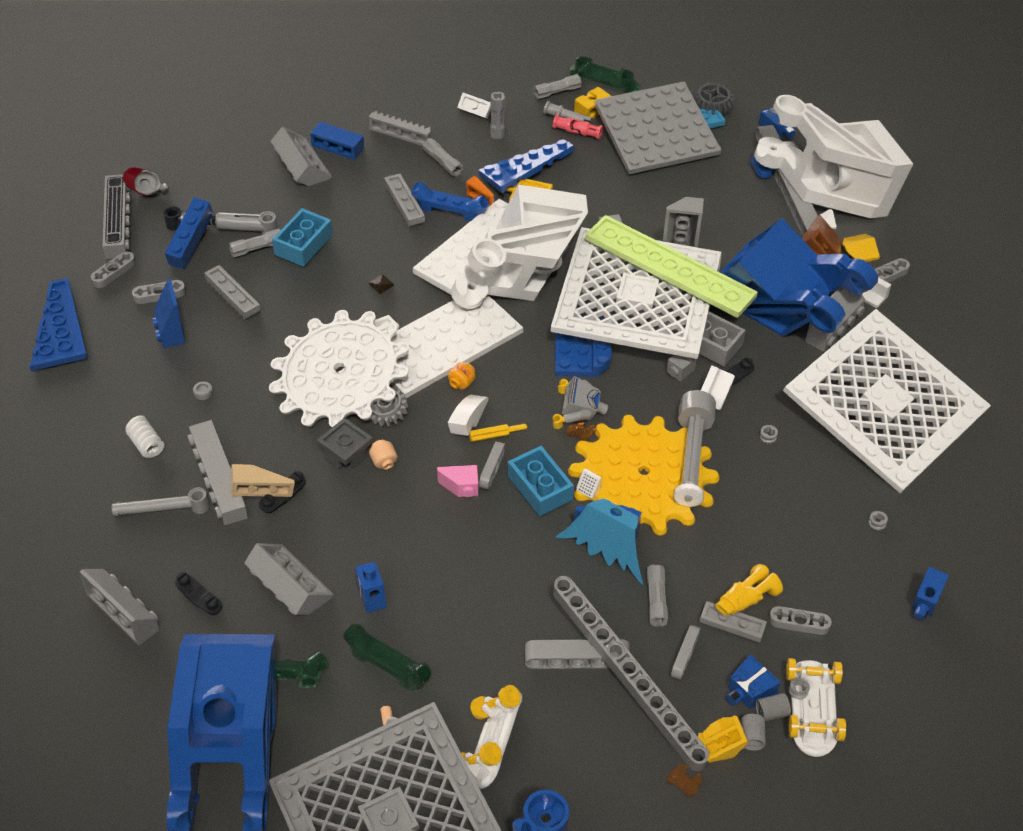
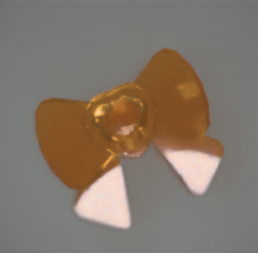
[566,421,596,440]
[667,765,702,798]

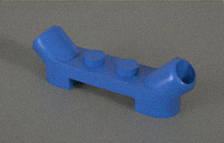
[411,182,489,221]

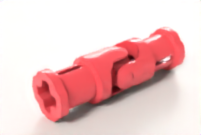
[552,114,603,140]

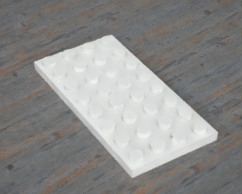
[413,199,508,294]
[390,295,523,398]

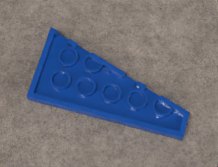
[479,140,574,193]
[29,278,87,371]

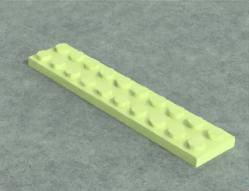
[585,215,758,318]

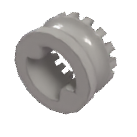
[760,425,778,444]
[868,511,888,531]
[789,677,810,700]

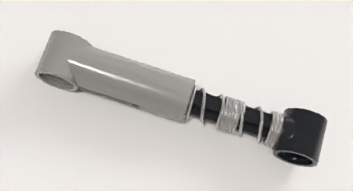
[164,206,277,234]

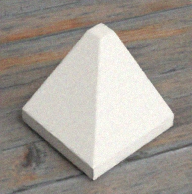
[820,209,836,229]

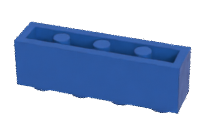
[165,197,213,270]

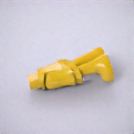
[715,564,783,616]

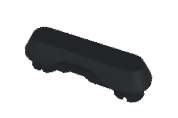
[725,358,754,385]
[259,471,306,513]
[175,572,222,615]

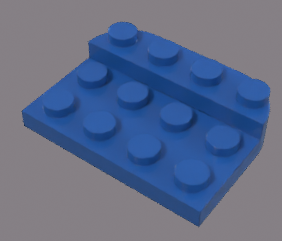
[555,316,612,377]

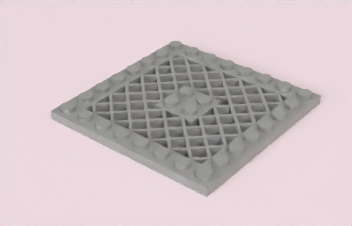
[269,702,501,831]

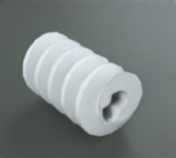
[125,416,164,458]

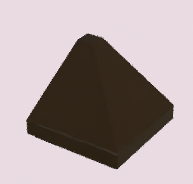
[369,274,394,294]

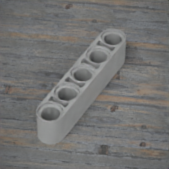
[525,639,630,669]

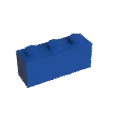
[310,122,364,160]

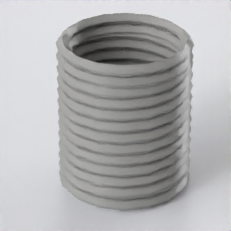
[756,693,791,722]
[741,714,766,750]

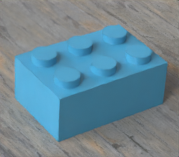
[272,208,332,267]
[507,446,574,517]

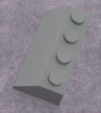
[271,126,332,186]
[663,197,704,248]
[806,285,865,352]
[244,543,334,615]
[80,569,159,646]

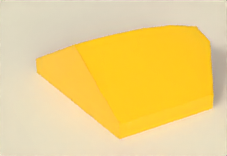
[842,234,880,262]
[698,716,749,763]

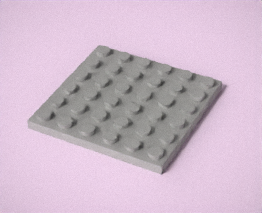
[594,81,721,174]

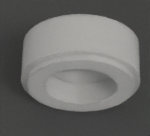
[193,381,213,400]

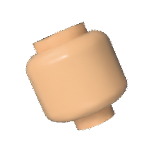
[369,440,398,470]

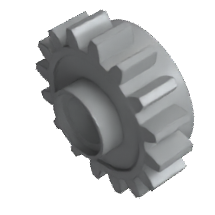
[370,387,408,427]

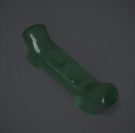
[570,56,640,93]
[343,624,432,691]
[276,652,328,687]

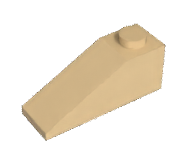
[230,464,295,497]

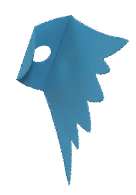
[556,499,643,585]

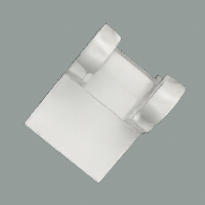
[754,95,913,218]
[451,184,588,309]

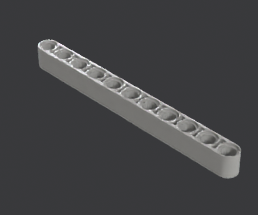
[755,125,818,237]
[553,576,709,771]

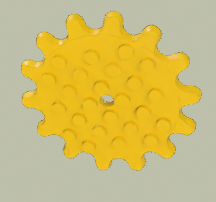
[568,415,720,536]

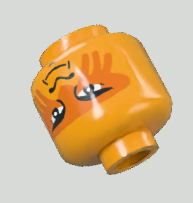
[448,362,476,390]

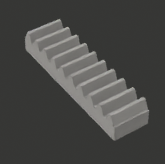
[369,111,431,146]
[384,174,425,228]
[204,265,261,320]

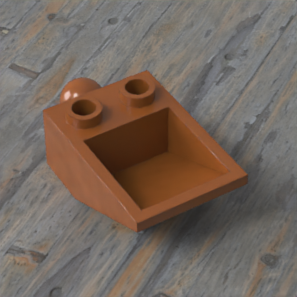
[802,215,842,255]

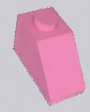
[437,465,478,497]

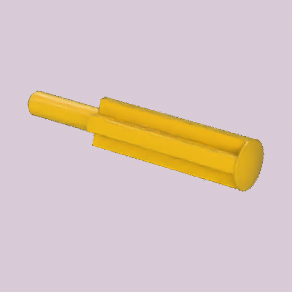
[469,424,527,442]

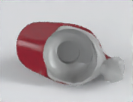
[122,167,169,196]

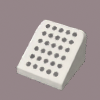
[576,468,601,498]

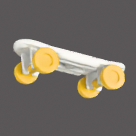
[786,658,846,757]
[461,685,523,789]

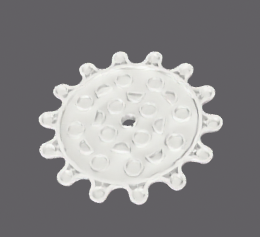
[269,310,409,427]

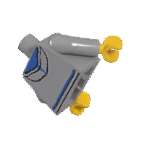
[552,376,608,429]

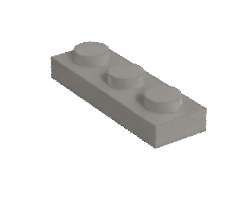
[699,601,767,643]

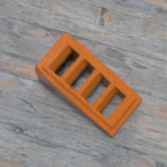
[466,176,494,207]

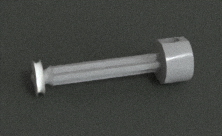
[673,390,716,507]

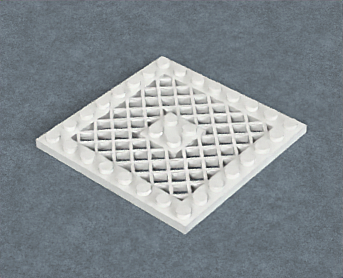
[551,227,721,359]
[783,309,991,494]

